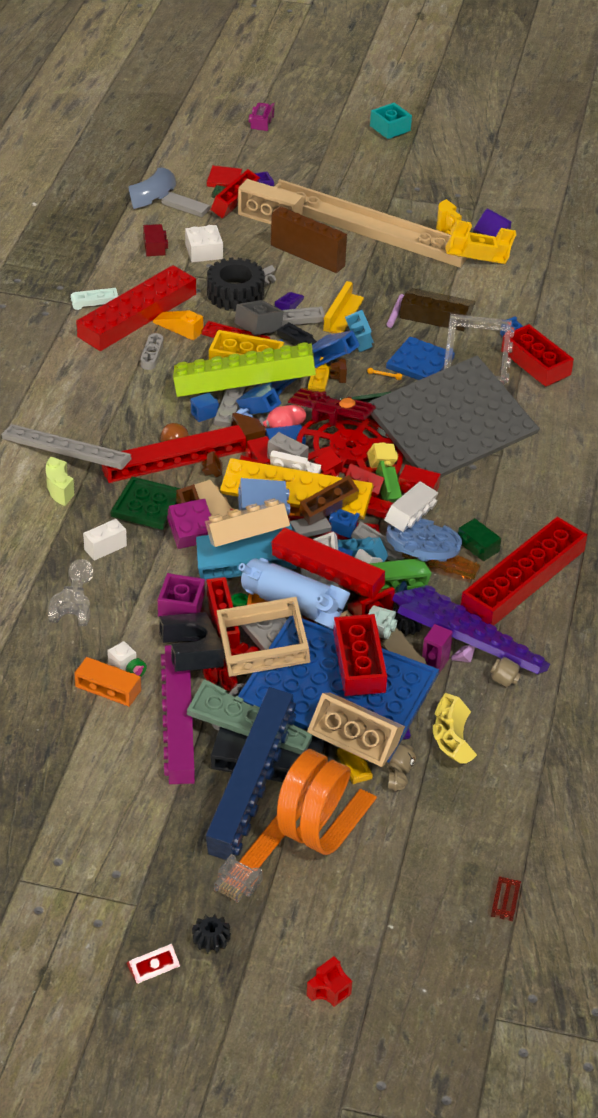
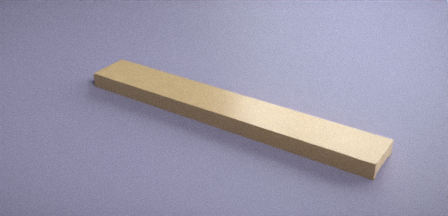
[274,179,468,268]

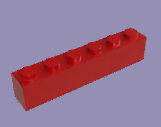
[272,527,385,599]

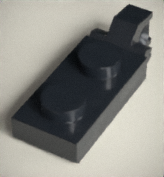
[277,322,317,346]

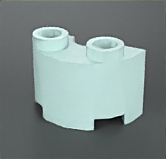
[369,605,397,639]

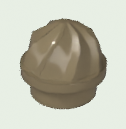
[388,770,408,792]

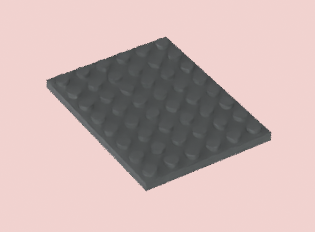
[368,355,540,478]

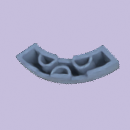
[129,168,176,209]

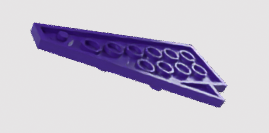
[392,585,550,674]

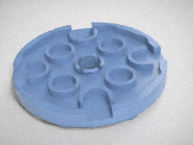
[386,518,462,562]

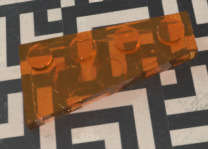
[402,553,481,580]

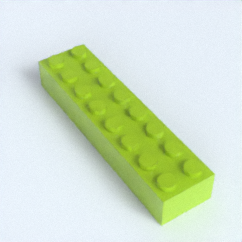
[173,343,316,397]

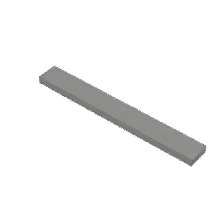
[1,424,131,470]

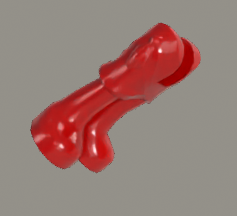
[203,642,260,691]

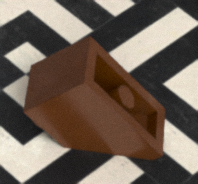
[232,412,266,448]

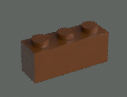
[299,475,359,526]

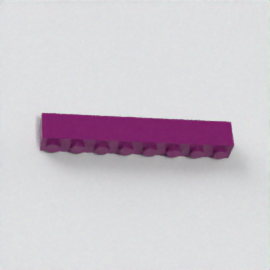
[161,645,195,784]

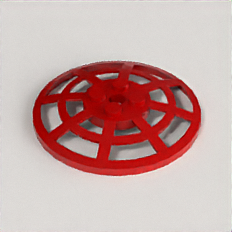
[296,414,403,477]

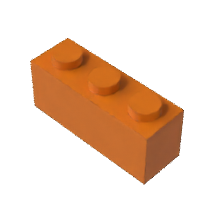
[74,657,141,707]

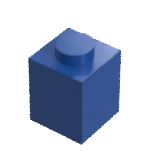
[191,393,219,422]

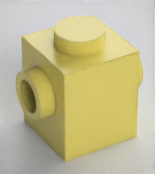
[367,443,398,468]

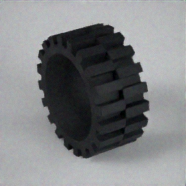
[207,257,265,311]

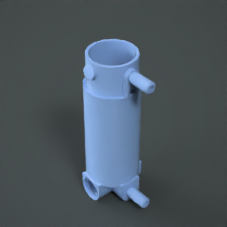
[238,558,350,630]

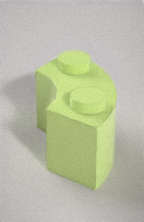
[46,457,74,506]

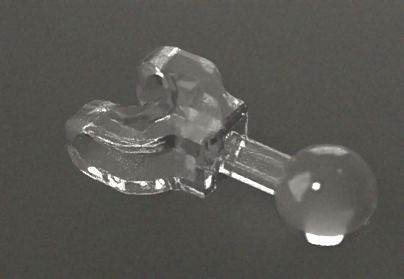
[48,559,93,626]

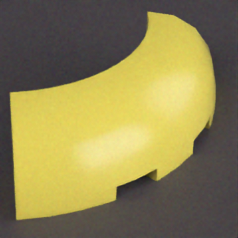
[433,693,477,763]

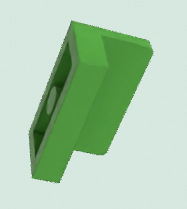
[376,461,402,502]

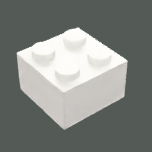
[185,225,223,262]

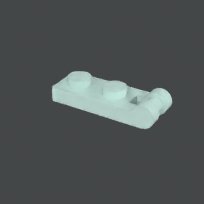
[70,288,118,310]

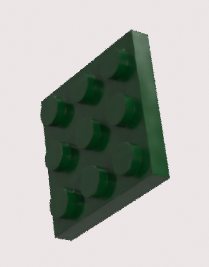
[111,476,181,530]

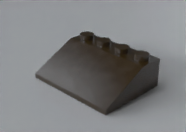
[400,288,476,332]

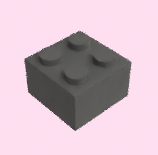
[234,300,284,336]

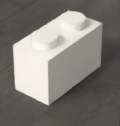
[83,519,127,561]

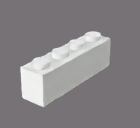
[384,481,438,532]

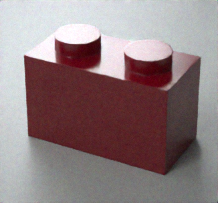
[143,224,168,257]

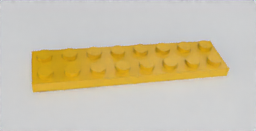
[220,458,373,520]

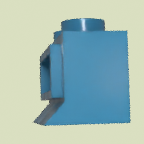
[345,310,374,352]

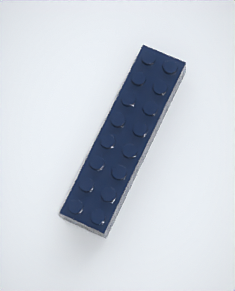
[206,687,296,862]

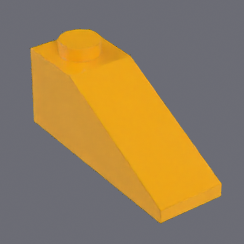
[153,310,203,341]

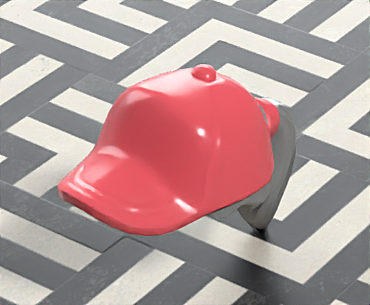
[259,405,306,428]

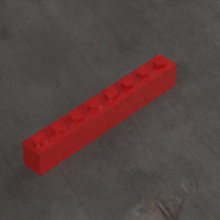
[102,425,246,483]

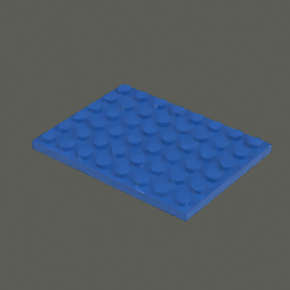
[238,616,439,763]

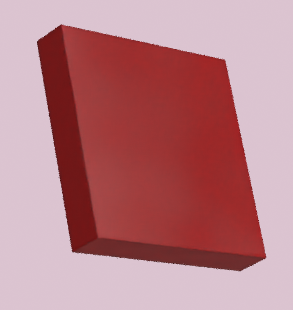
[207,165,242,189]

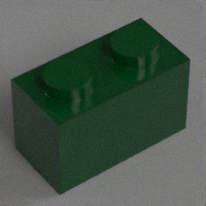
[458,518,501,562]

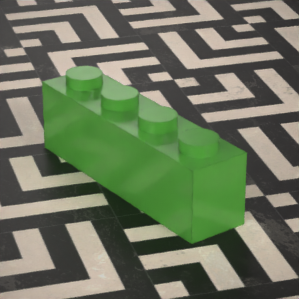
[358,559,432,595]

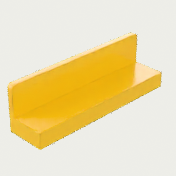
[323,281,364,334]

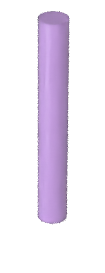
[387,294,404,328]

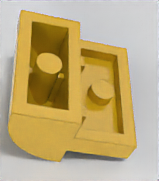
[436,199,462,235]

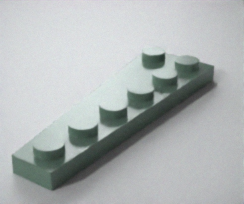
[187,679,312,754]

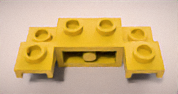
[445,220,516,264]

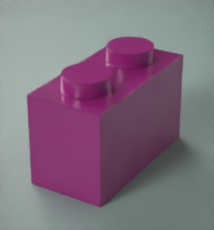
[422,624,453,673]

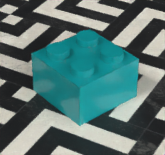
[370,102,412,139]

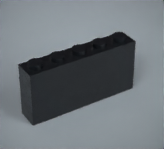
[211,727,325,782]

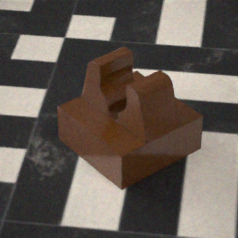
[330,359,347,383]
[202,451,223,478]

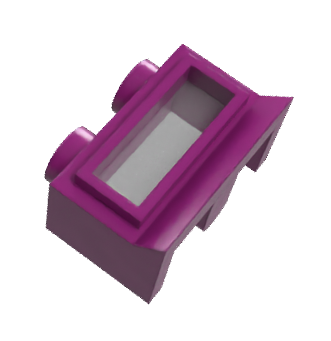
[249,102,275,131]

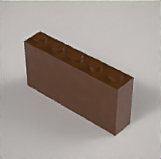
[271,206,347,273]

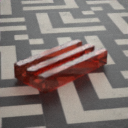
[491,877,521,921]

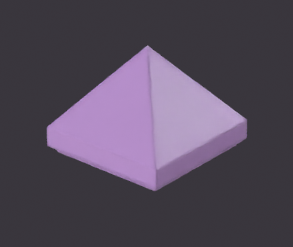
[451,644,475,663]

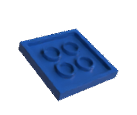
[386,336,455,380]

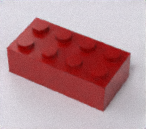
[501,324,574,387]
[333,614,387,696]

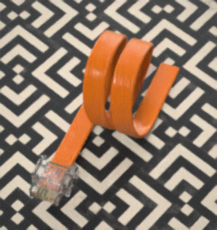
[214,749,377,903]

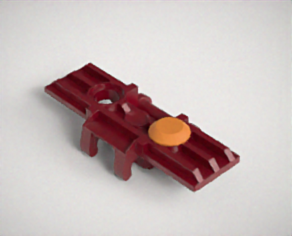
[288,388,376,426]

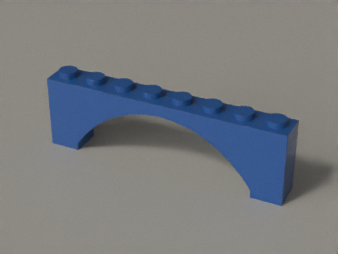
[236,330,360,415]

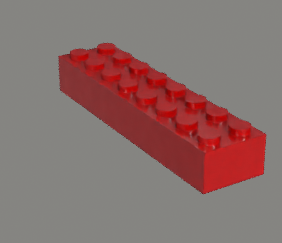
[76,265,196,351]
[461,516,588,626]

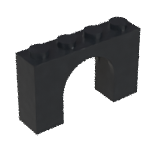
[159,612,225,672]

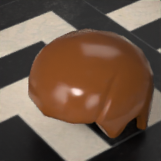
[160,423,189,442]

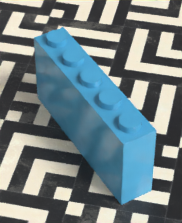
[196,524,297,581]

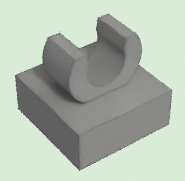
[262,265,276,287]

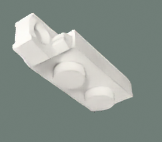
[270,450,321,474]

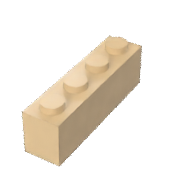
[195,480,235,516]

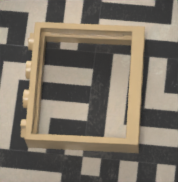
[217,597,310,677]

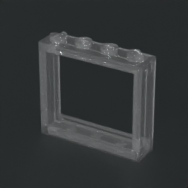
[444,314,514,386]

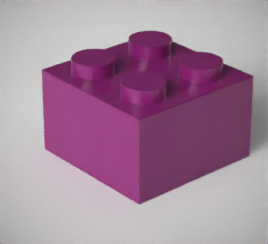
[167,499,211,549]
[157,573,205,617]

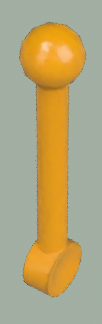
[367,368,402,380]

